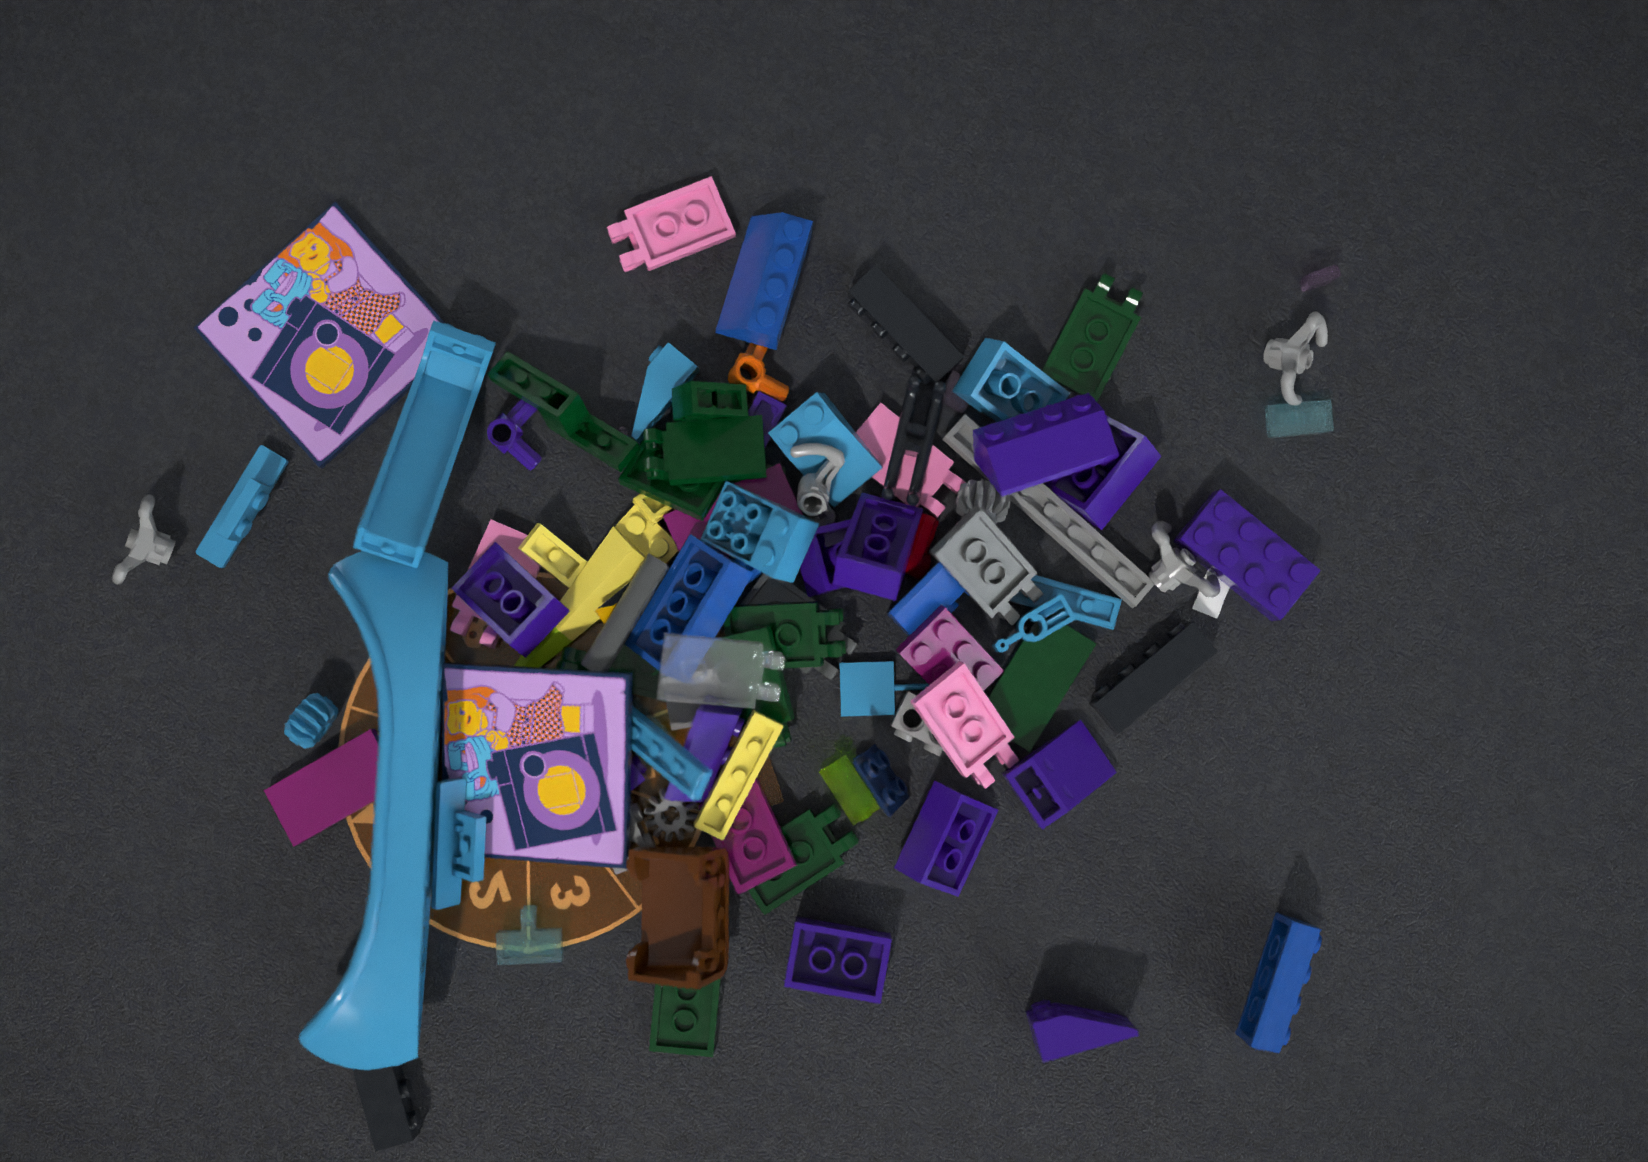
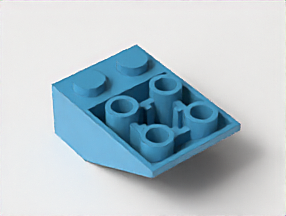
[700,481,819,583]

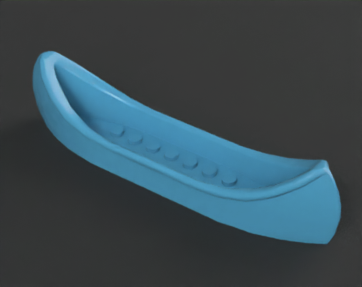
[299,551,448,1070]

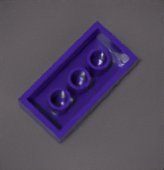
[1173,489,1321,621]

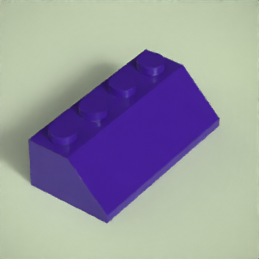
[972,393,1119,497]

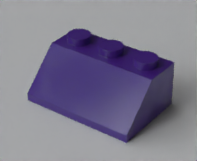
[1045,416,1161,530]
[664,694,745,803]
[894,781,999,897]

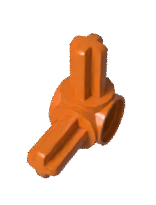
[728,343,789,403]

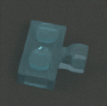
[496,905,563,965]

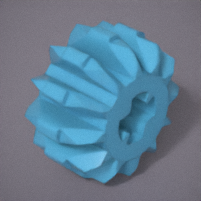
[284,693,338,749]

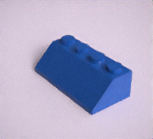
[715,212,813,350]
[625,534,753,683]
[887,562,969,636]
[1236,912,1322,1053]

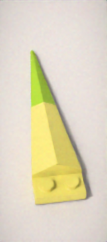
[514,505,679,668]

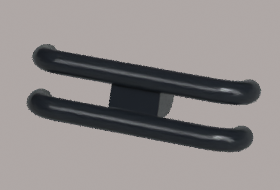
[882,375,946,506]

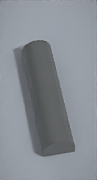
[580,553,670,672]

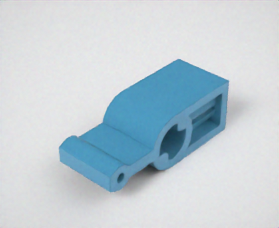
[992,593,1077,652]

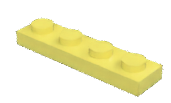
[693,710,784,840]

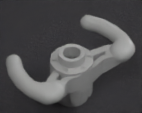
[1264,311,1328,406]
[790,443,845,527]
[111,494,176,584]
[1149,521,1220,598]

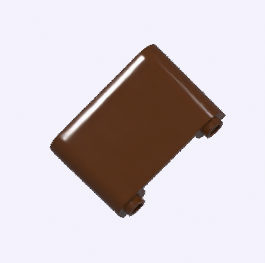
[626,847,729,989]

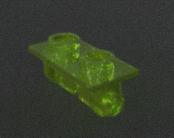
[819,754,880,825]

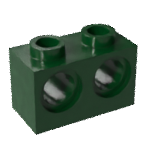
[671,381,748,421]

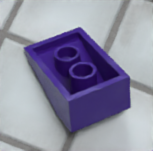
[833,493,923,601]
[800,519,851,598]
[451,542,570,658]
[1025,1000,1139,1062]

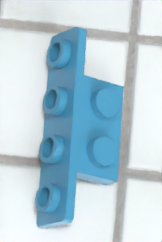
[196,445,288,568]
[431,778,486,910]

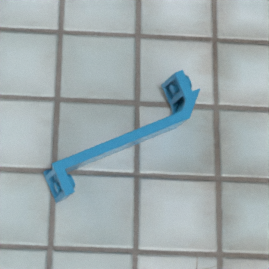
[353,320,496,568]

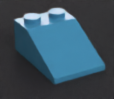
[952,338,1070,422]
[768,392,884,507]

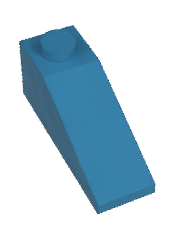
[631,342,700,444]

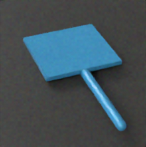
[839,661,929,717]

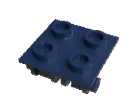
[853,744,910,817]

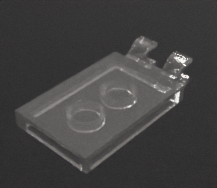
[656,633,785,709]

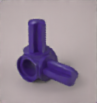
[487,400,542,471]

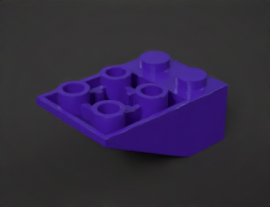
[1002,719,1117,830]

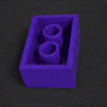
[784,916,892,1004]

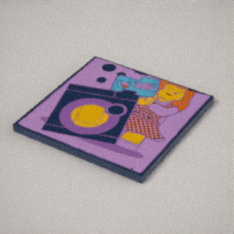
[194,202,445,468]
[442,662,633,869]

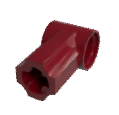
[905,513,939,580]

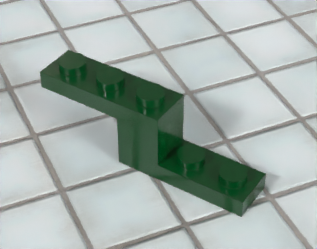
[487,351,641,472]

